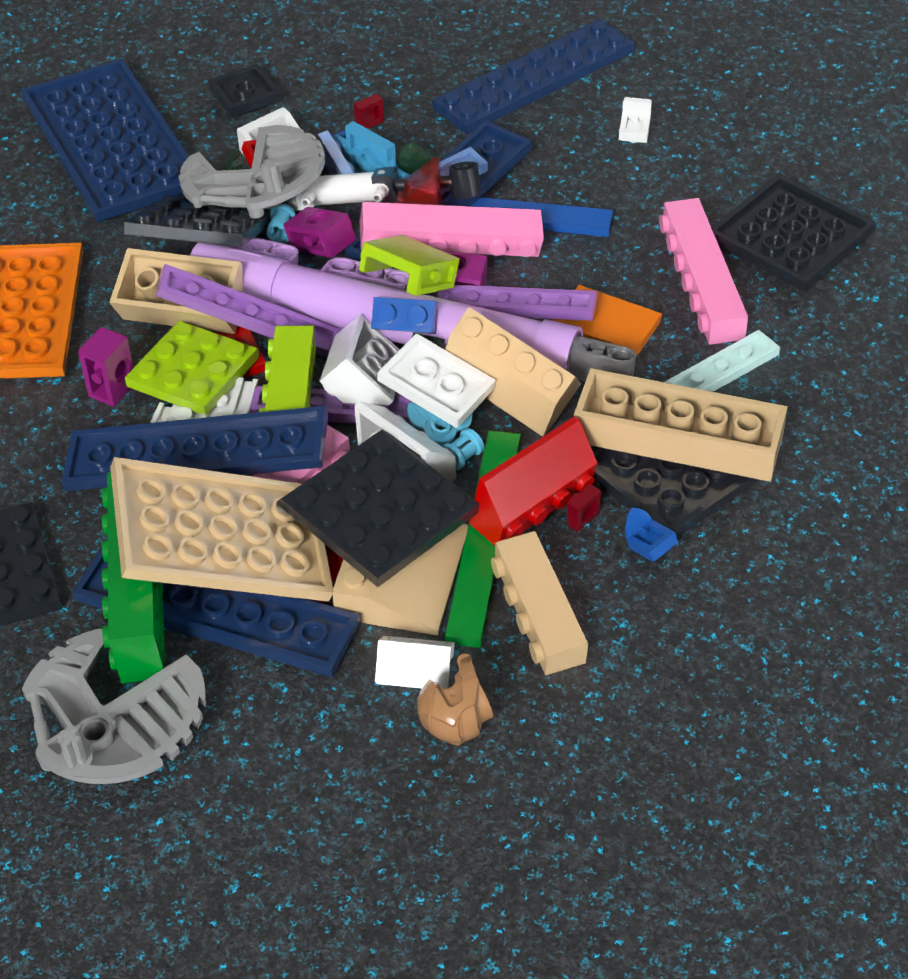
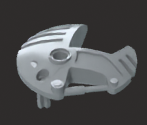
[179,125,325,219]
[22,629,206,784]

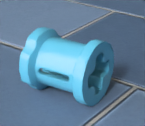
[266,204,296,243]
[442,428,484,471]

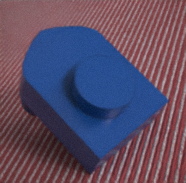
[625,507,678,562]

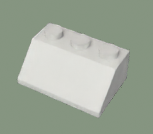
[320,313,400,405]
[354,401,456,482]

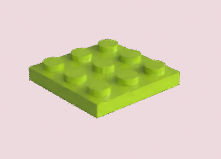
[125,320,259,415]

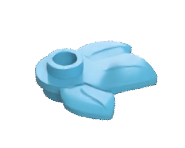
[407,402,472,447]

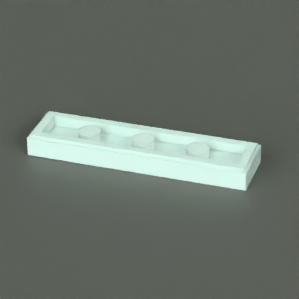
[664,330,780,392]

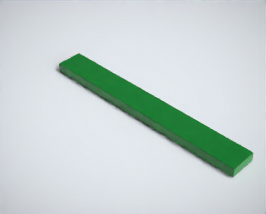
[445,430,521,648]

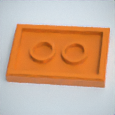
[551,285,662,357]

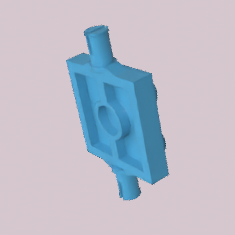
[332,121,410,179]

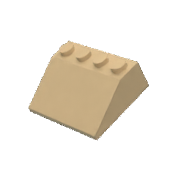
[332,523,468,636]

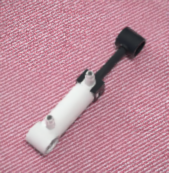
[287,161,481,211]

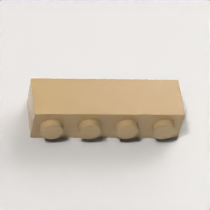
[491,531,588,675]

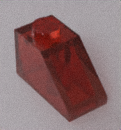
[397,158,442,205]

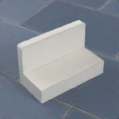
[375,636,455,689]

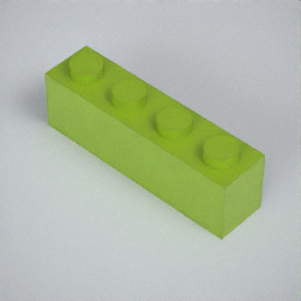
[259,326,316,412]

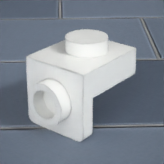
[619,97,652,143]

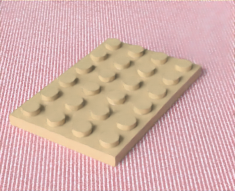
[110,457,333,602]

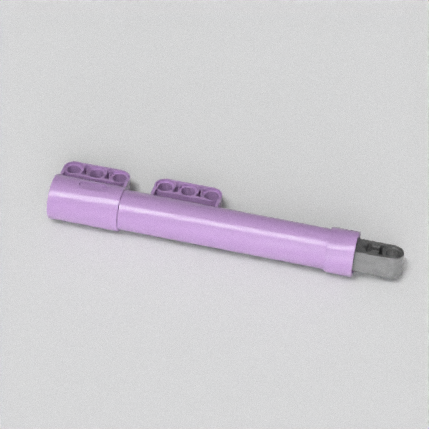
[190,237,636,381]

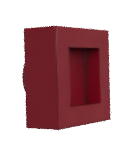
[353,94,384,128]
[567,484,601,532]

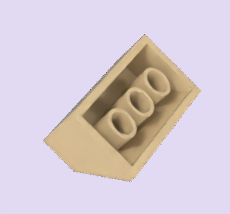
[109,248,243,334]
[445,307,581,437]

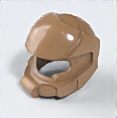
[417,654,493,746]

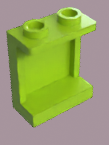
[359,235,460,296]

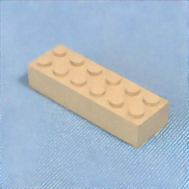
[574,368,788,482]

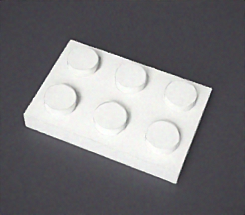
[377,333,496,428]

